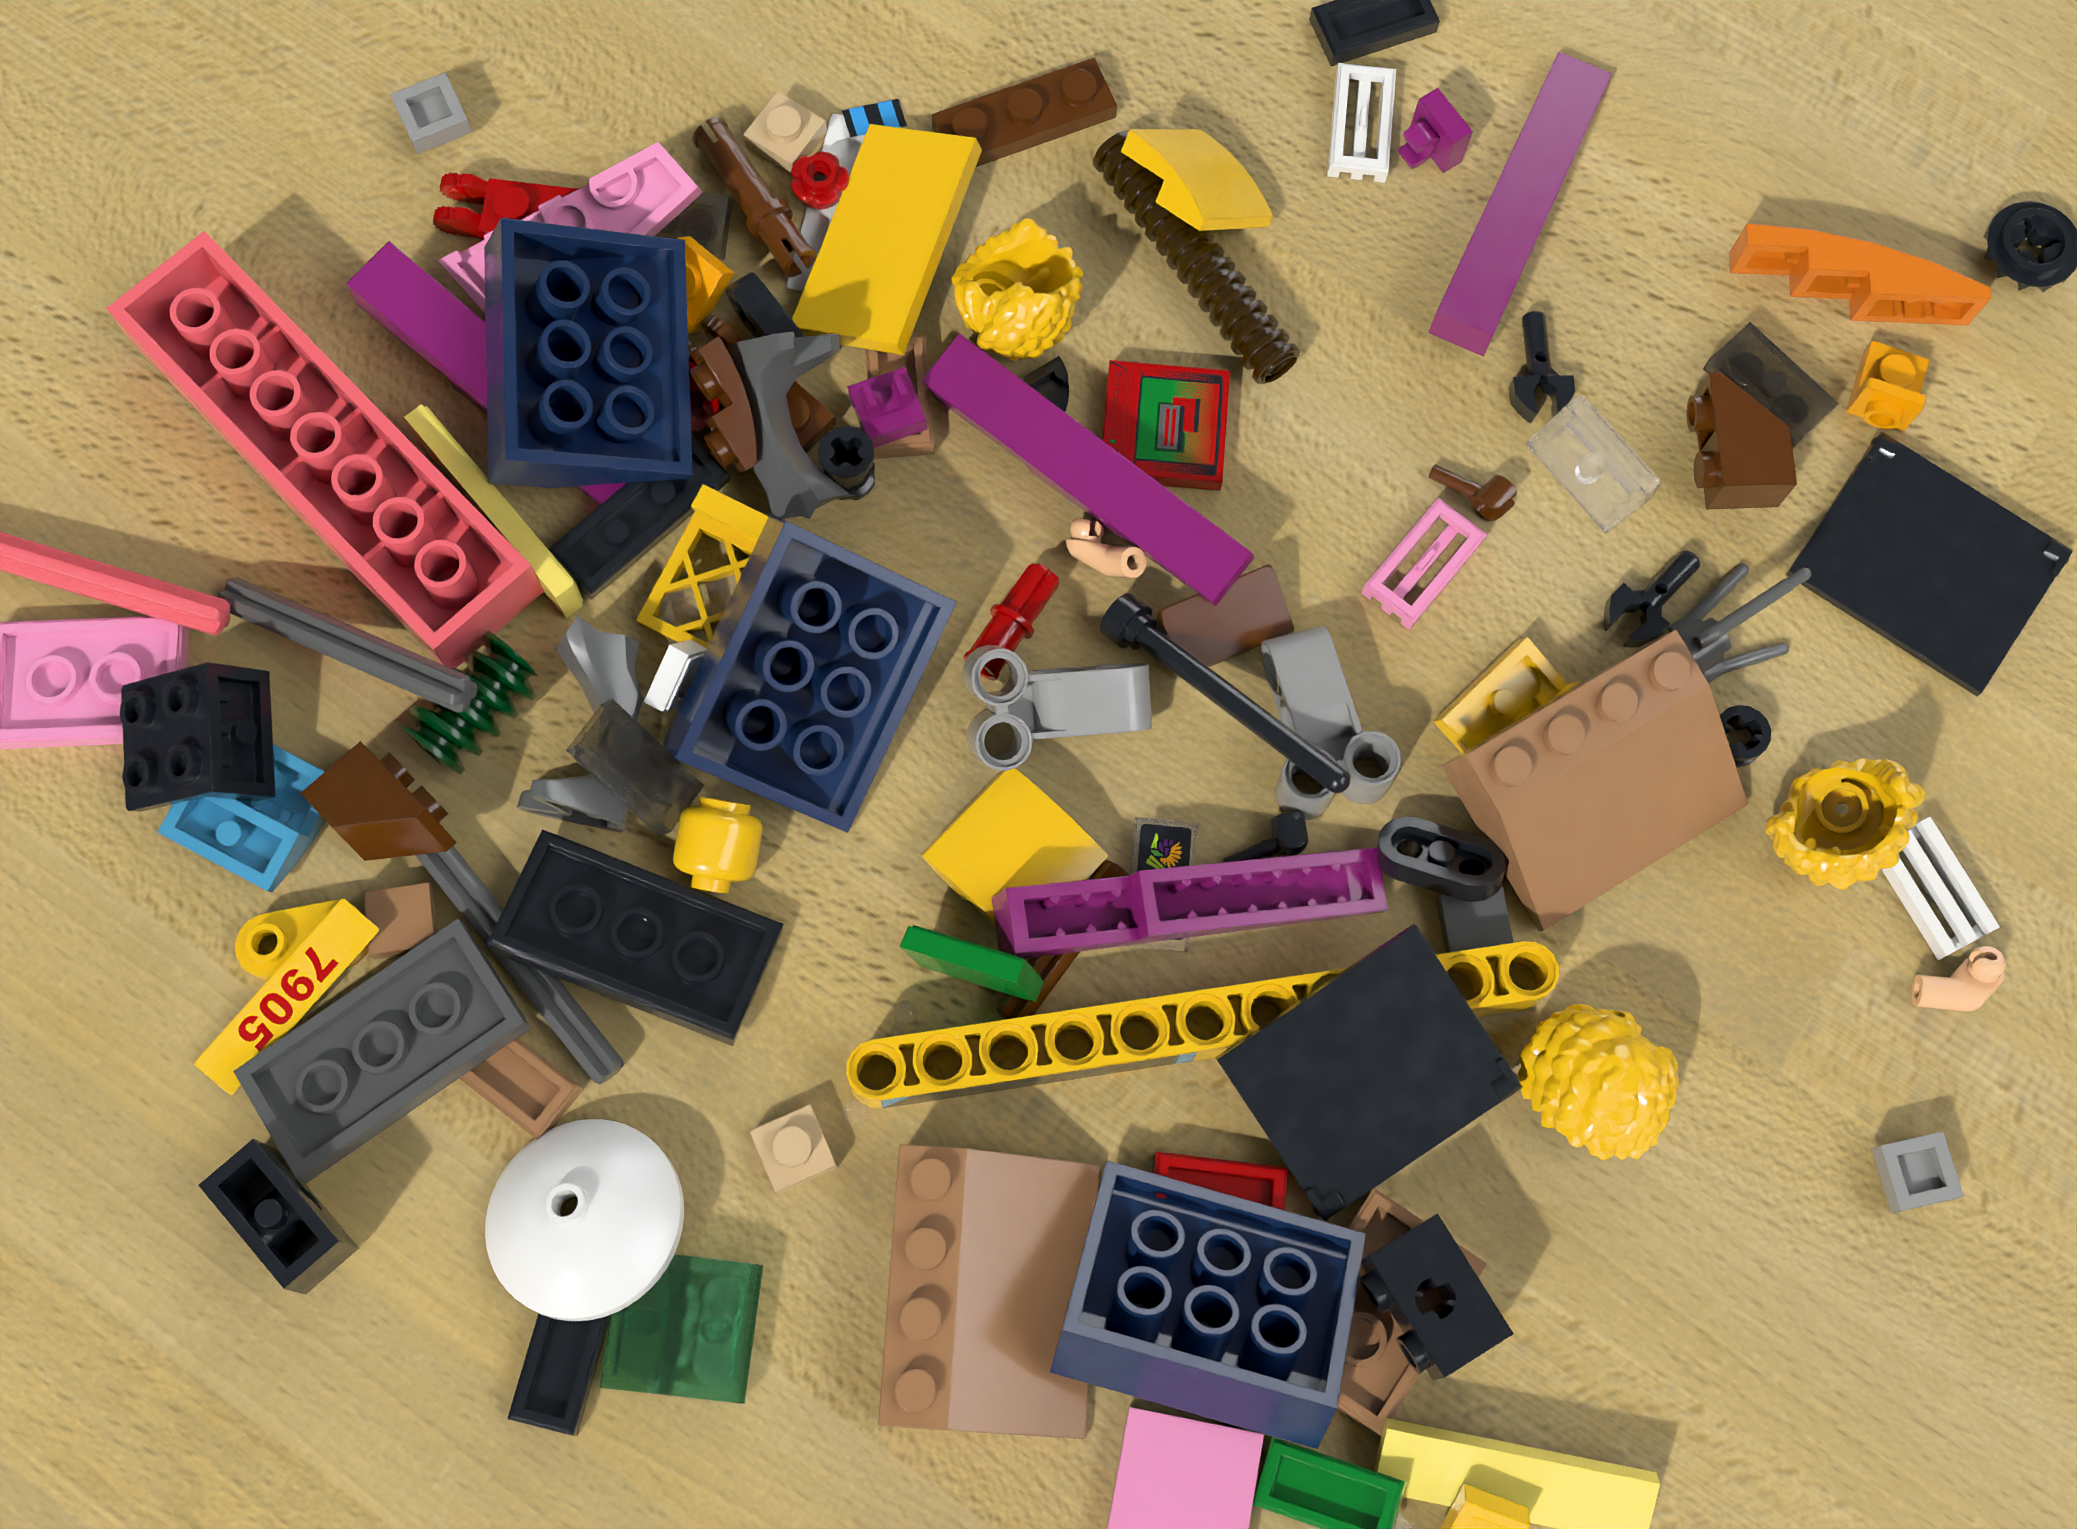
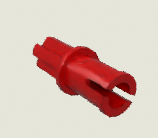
[963,563,1059,681]

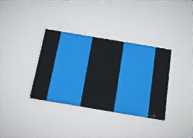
[842,99,907,138]

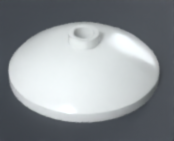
[485,1119,684,1321]

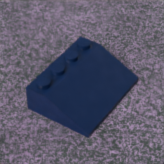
[484,218,693,488]
[662,513,957,833]
[1050,1161,1366,1449]

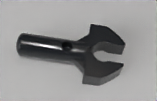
[1509,311,1575,423]
[1604,550,1700,647]

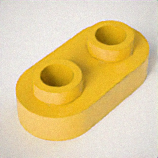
[235,900,369,982]

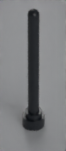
[1100,593,1350,793]

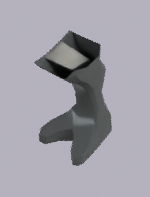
[727,332,855,519]
[517,616,643,833]

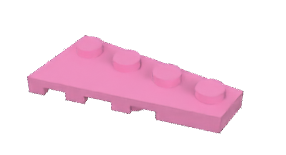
[438,142,703,313]

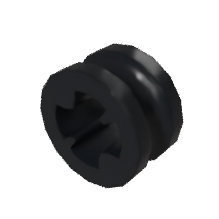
[1720,705,1771,768]

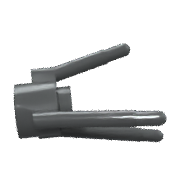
[1667,564,1812,683]

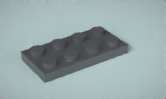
[233,918,531,1184]

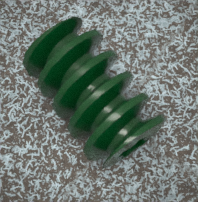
[398,631,538,775]

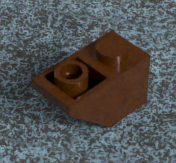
[1686,372,1797,510]
[300,741,457,861]

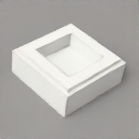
[644,640,707,712]

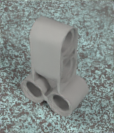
[1261,625,1401,820]
[962,645,1152,771]

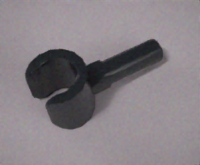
[1223,812,1308,862]

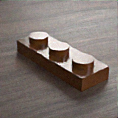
[932,57,1117,167]

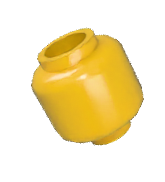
[673,796,763,893]

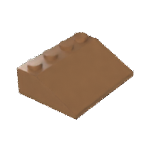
[1441,630,1748,932]
[878,1144,1100,1439]

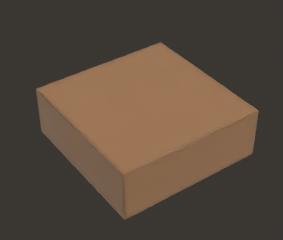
[364,882,438,959]

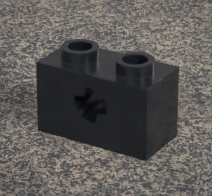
[198,1138,359,1295]
[1359,1213,1514,1380]

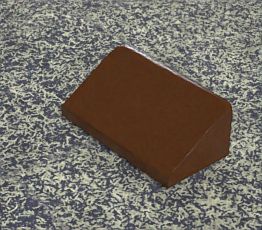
[1156,564,1294,679]

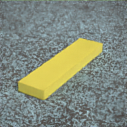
[404,404,584,619]
[1373,1418,1660,1529]

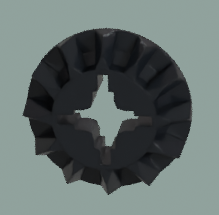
[1983,201,2077,292]

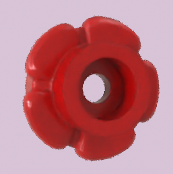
[791,151,849,210]

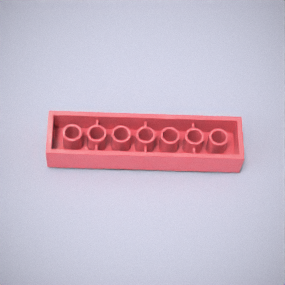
[106,231,544,668]

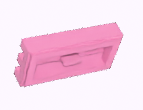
[1361,498,1487,631]

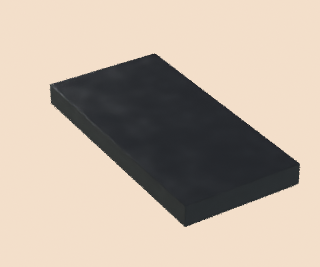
[487,829,784,1046]

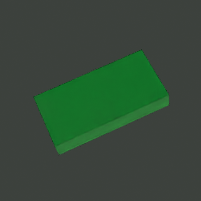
[900,925,1044,1003]
[1253,1437,1407,1529]

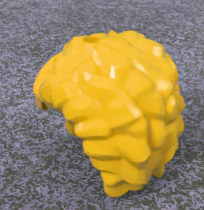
[951,217,1083,362]
[1765,758,1925,891]
[1518,1004,1679,1161]

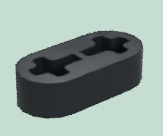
[725,272,804,338]

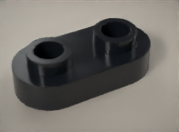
[1377,817,1506,902]

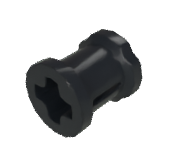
[818,426,875,500]

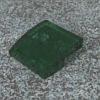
[599,1254,763,1404]

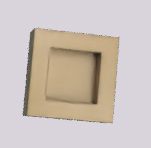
[743,91,827,174]
[749,1104,838,1195]

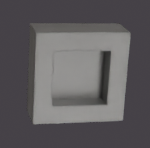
[390,72,472,154]
[1871,1132,1964,1214]

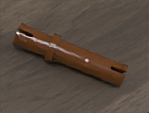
[692,117,817,277]

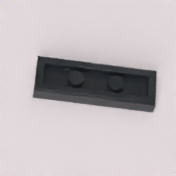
[548,434,730,600]

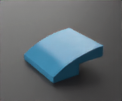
[157,744,326,892]

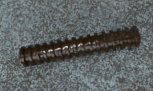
[1093,130,1300,384]

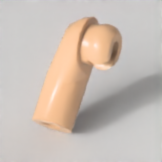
[1066,519,1147,578]
[1911,946,2006,1012]

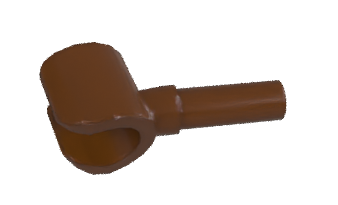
[1429,464,1517,521]

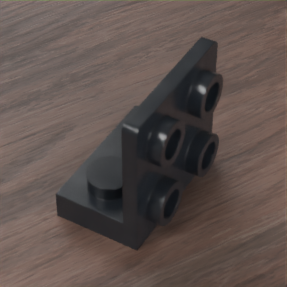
[120,662,276,812]

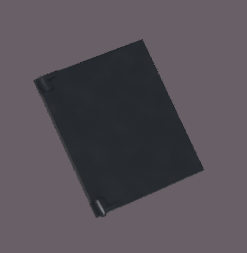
[1786,431,2073,697]
[1215,924,1522,1222]

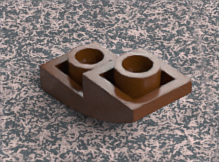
[690,336,757,473]

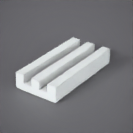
[1327,63,1396,183]
[1882,817,2000,960]

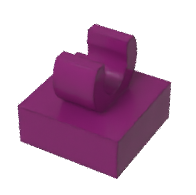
[1398,88,1473,173]
[847,367,927,448]

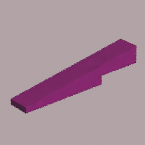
[1428,52,1612,357]
[346,241,626,505]
[921,333,1255,607]
[991,847,1388,959]

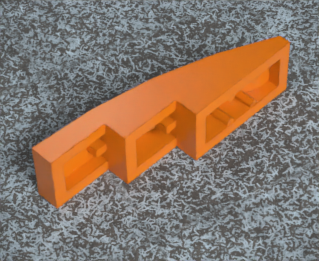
[1729,223,1991,325]

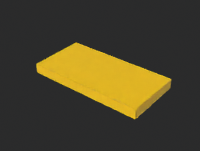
[792,124,982,355]

